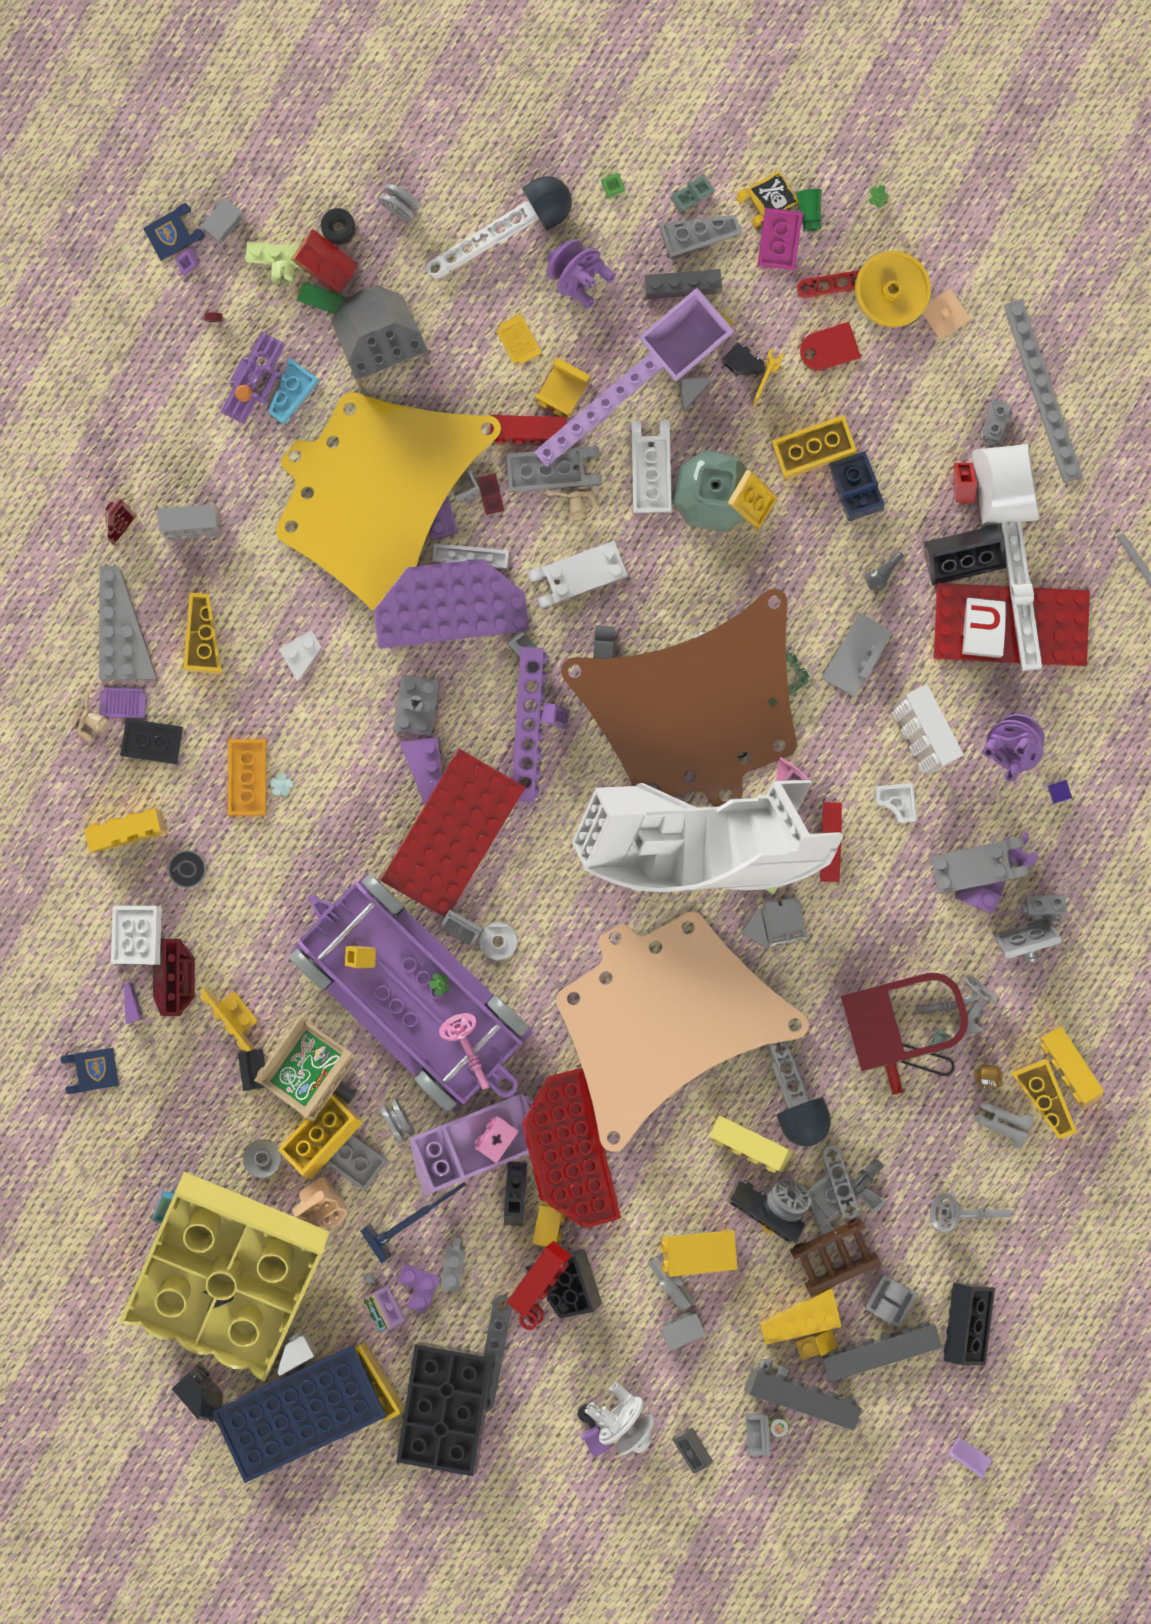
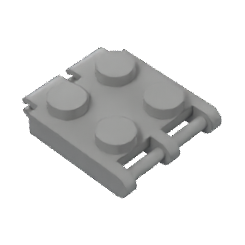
[762,896,808,947]

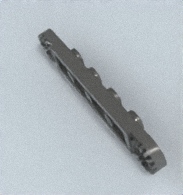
[484,1295,512,1412]

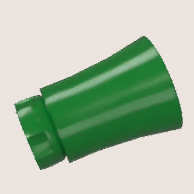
[796,189,822,232]

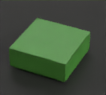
[601,173,625,198]

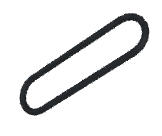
[900,1044,955,1076]

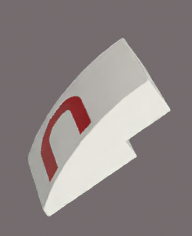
[962,598,1005,658]

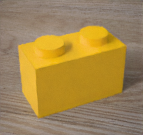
[532,1204,565,1247]

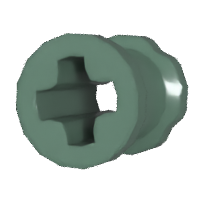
[927,1029,951,1053]

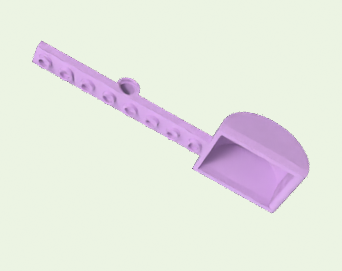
[534,288,735,467]

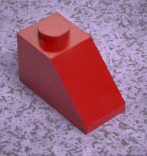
[954,463,977,504]

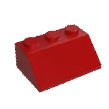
[290,228,358,294]

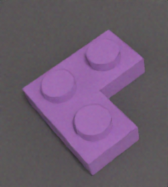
[397,1263,440,1314]

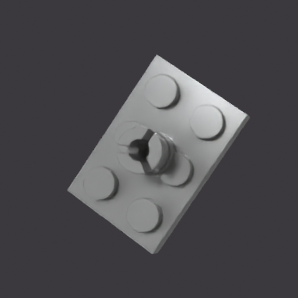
[393,675,440,737]
[993,920,1062,962]

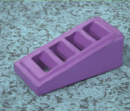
[541,703,570,729]
[124,983,144,1024]

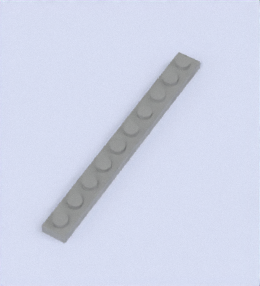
[1003,299,1083,483]

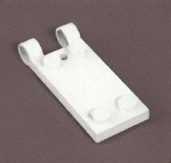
[631,420,672,513]
[527,541,628,609]

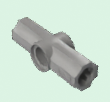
[648,1253,695,1312]

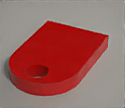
[800,322,861,371]

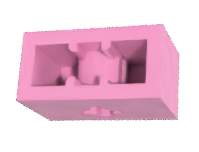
[474,1116,519,1163]

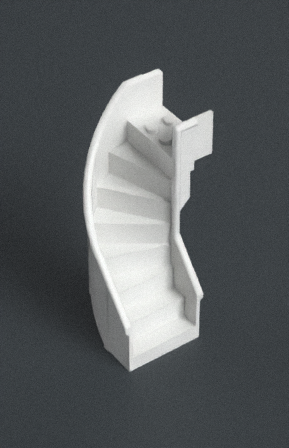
[572,780,843,892]

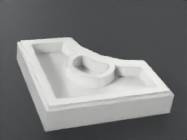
[875,783,917,823]

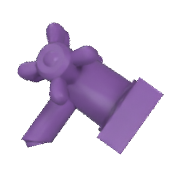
[1004,832,1039,869]

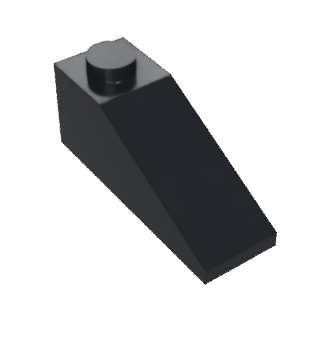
[504,1162,527,1226]

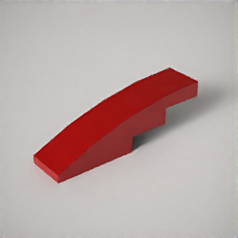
[820,802,842,882]

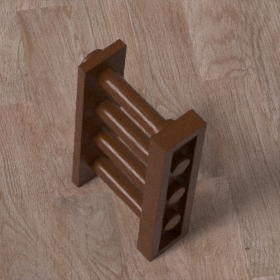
[790,1218,882,1297]

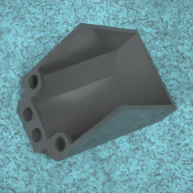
[332,285,431,393]

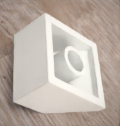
[278,1330,318,1376]

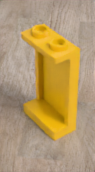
[660,1229,738,1277]

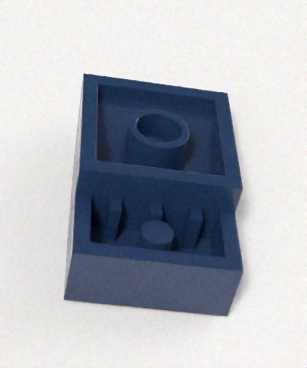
[829,451,885,522]

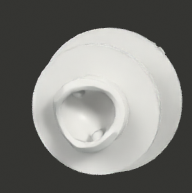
[585,1382,654,1455]

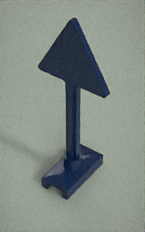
[360,1182,466,1264]

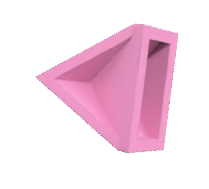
[776,757,809,781]

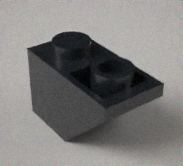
[722,342,766,375]

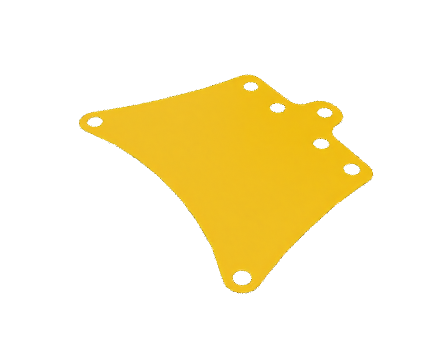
[276,392,501,611]

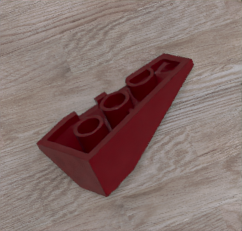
[104,499,137,545]

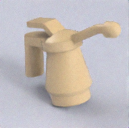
[546,486,600,520]
[72,688,109,744]

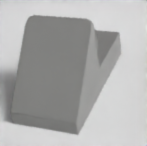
[953,1001,985,1034]

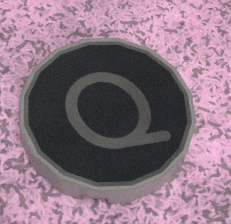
[168,850,207,888]

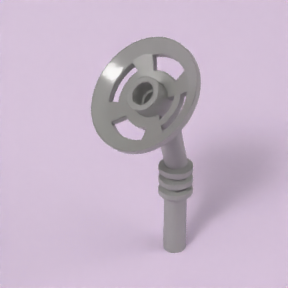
[917,975,997,1014]
[930,1193,1011,1233]

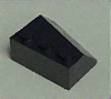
[525,1249,602,1319]
[171,1365,223,1423]

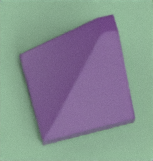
[175,249,198,276]

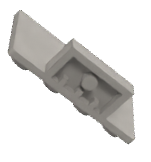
[822,613,892,697]

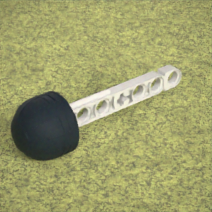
[427,176,572,279]

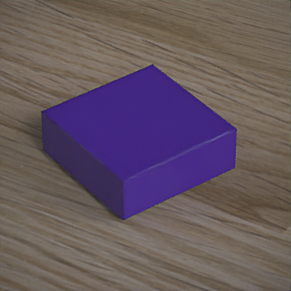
[1047,780,1072,804]

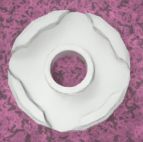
[479,922,518,961]

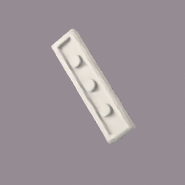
[432,543,510,570]

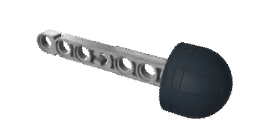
[767,1041,831,1146]

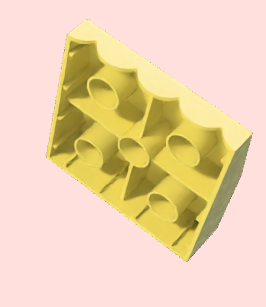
[119,1172,329,1382]

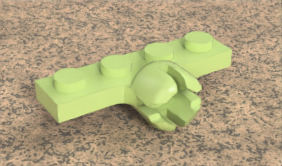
[246,242,299,285]

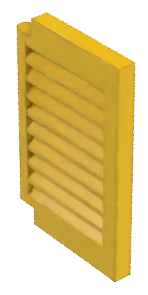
[496,314,542,365]

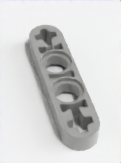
[822,1145,859,1219]

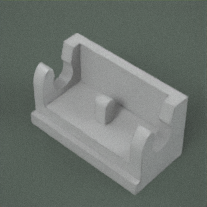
[508,632,549,673]
[440,910,483,947]
[745,1412,771,1456]

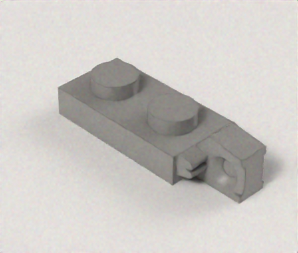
[440,1236,465,1292]

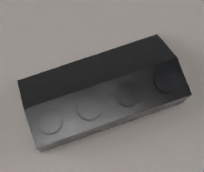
[923,525,1006,585]
[725,1180,805,1244]
[943,1283,995,1366]

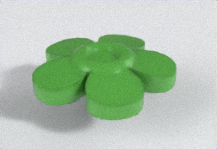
[869,185,888,208]
[429,973,450,996]

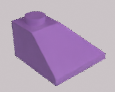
[955,881,1005,914]

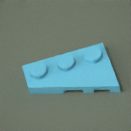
[268,358,319,425]

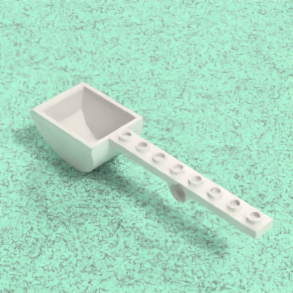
[972,444,1042,671]

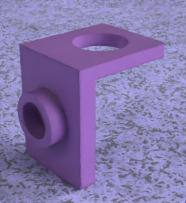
[581,1425,611,1458]

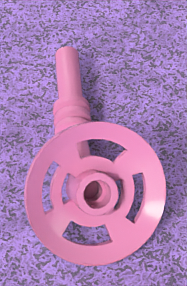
[439,1013,490,1090]

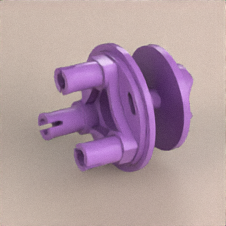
[546,239,616,309]
[983,714,1045,782]

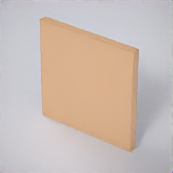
[922,289,972,340]

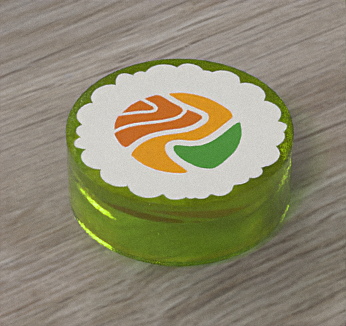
[769,1417,789,1438]

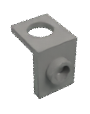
[455,469,480,503]

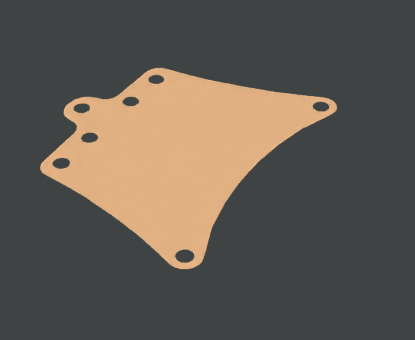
[556,912,809,1152]

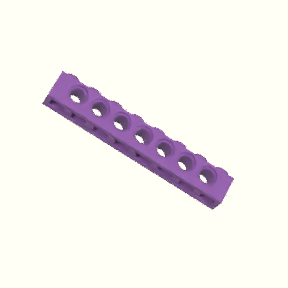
[512,647,548,802]

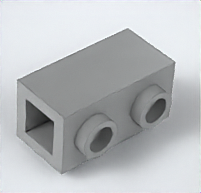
[980,399,1013,446]
[1021,894,1068,923]

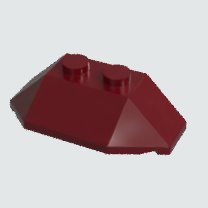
[153,939,195,1016]

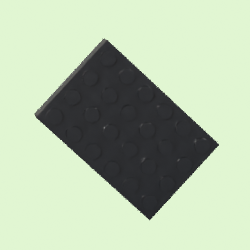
[396,1342,495,1476]

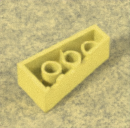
[709,1115,794,1173]

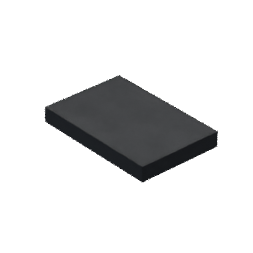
[120,718,183,765]

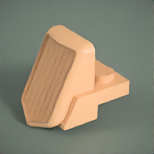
[292,1177,349,1228]

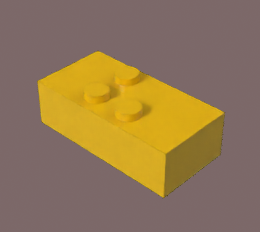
[772,415,857,480]
[278,1094,364,1179]

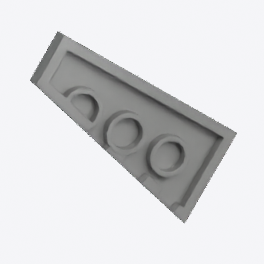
[658,215,742,259]

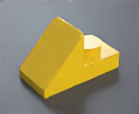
[795,1329,838,1361]

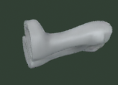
[975,1102,1034,1149]

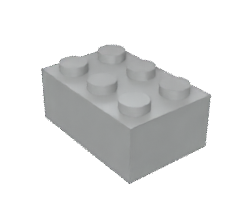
[157,504,222,541]

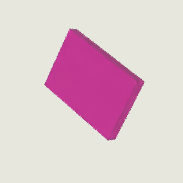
[757,208,803,270]

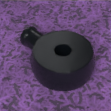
[577,1404,596,1428]

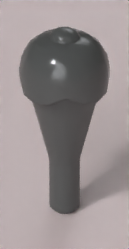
[866,552,904,591]

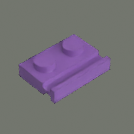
[429,496,458,541]

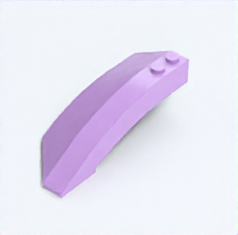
[409,1094,533,1196]

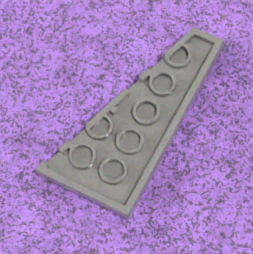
[99,566,157,680]

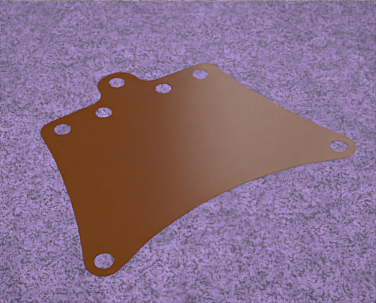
[561,589,797,807]

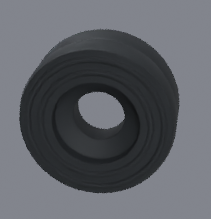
[321,208,356,245]

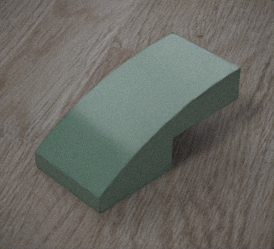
[670,176,714,213]

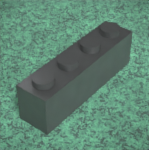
[645,269,722,299]

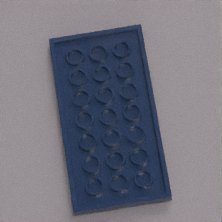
[212,1344,387,1483]

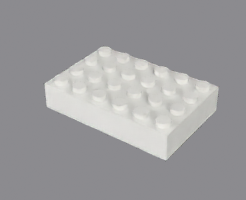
[891,684,964,776]

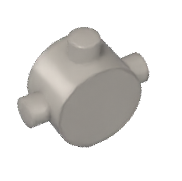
[363,1272,377,1286]

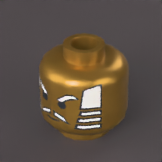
[974,1064,1003,1090]

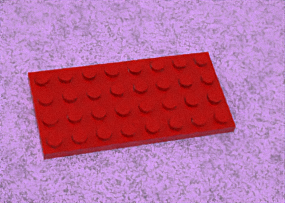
[933,583,1090,667]
[380,748,526,917]

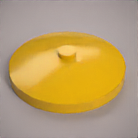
[855,251,931,328]

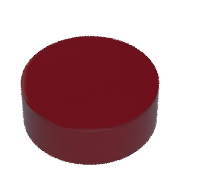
[204,312,223,322]

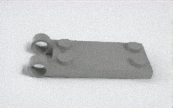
[506,446,602,493]
[932,837,1030,894]

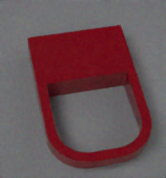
[841,973,968,1072]

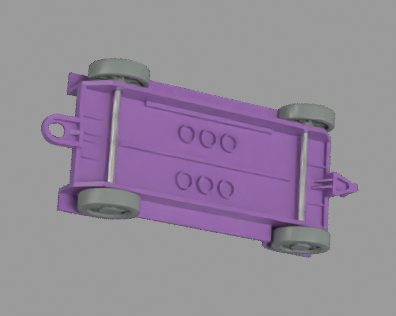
[289,872,533,1113]

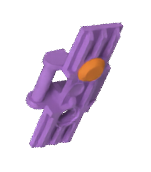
[220,332,285,424]

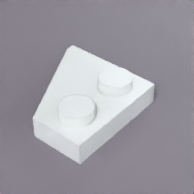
[279,630,322,681]

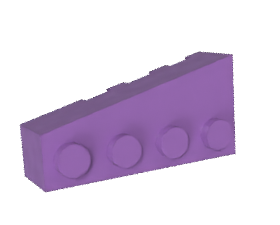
[400,737,443,805]

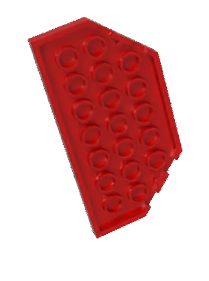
[522,1068,621,1228]

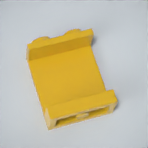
[535,357,590,419]

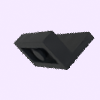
[238,1049,265,1091]

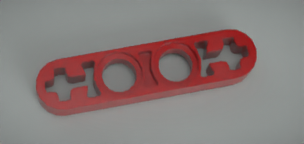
[797,270,860,298]

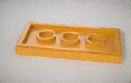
[228,739,267,816]

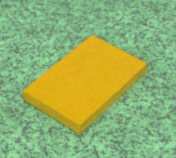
[728,470,778,530]

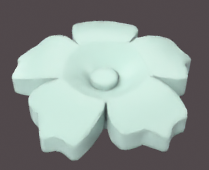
[270,773,293,797]

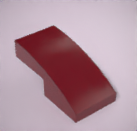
[477,473,504,515]

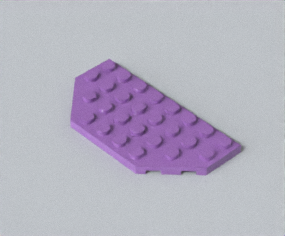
[373,559,529,649]

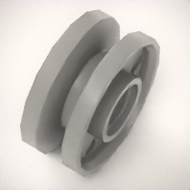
[378,184,420,221]
[380,1099,415,1143]
[767,1178,811,1222]

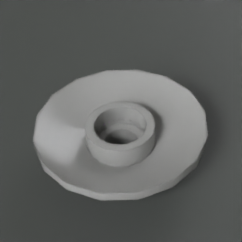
[243,1139,281,1178]

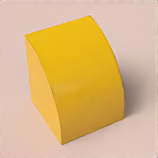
[345,946,376,968]

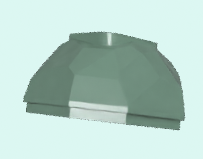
[673,450,748,532]

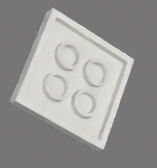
[111,906,162,965]

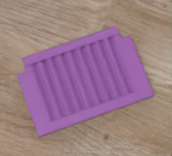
[99,687,147,719]

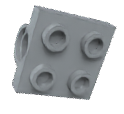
[865,1274,918,1328]

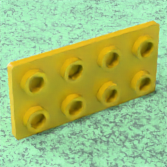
[199,988,258,1052]

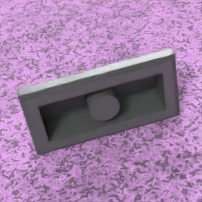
[673,1428,713,1474]

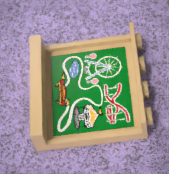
[255,1016,358,1121]

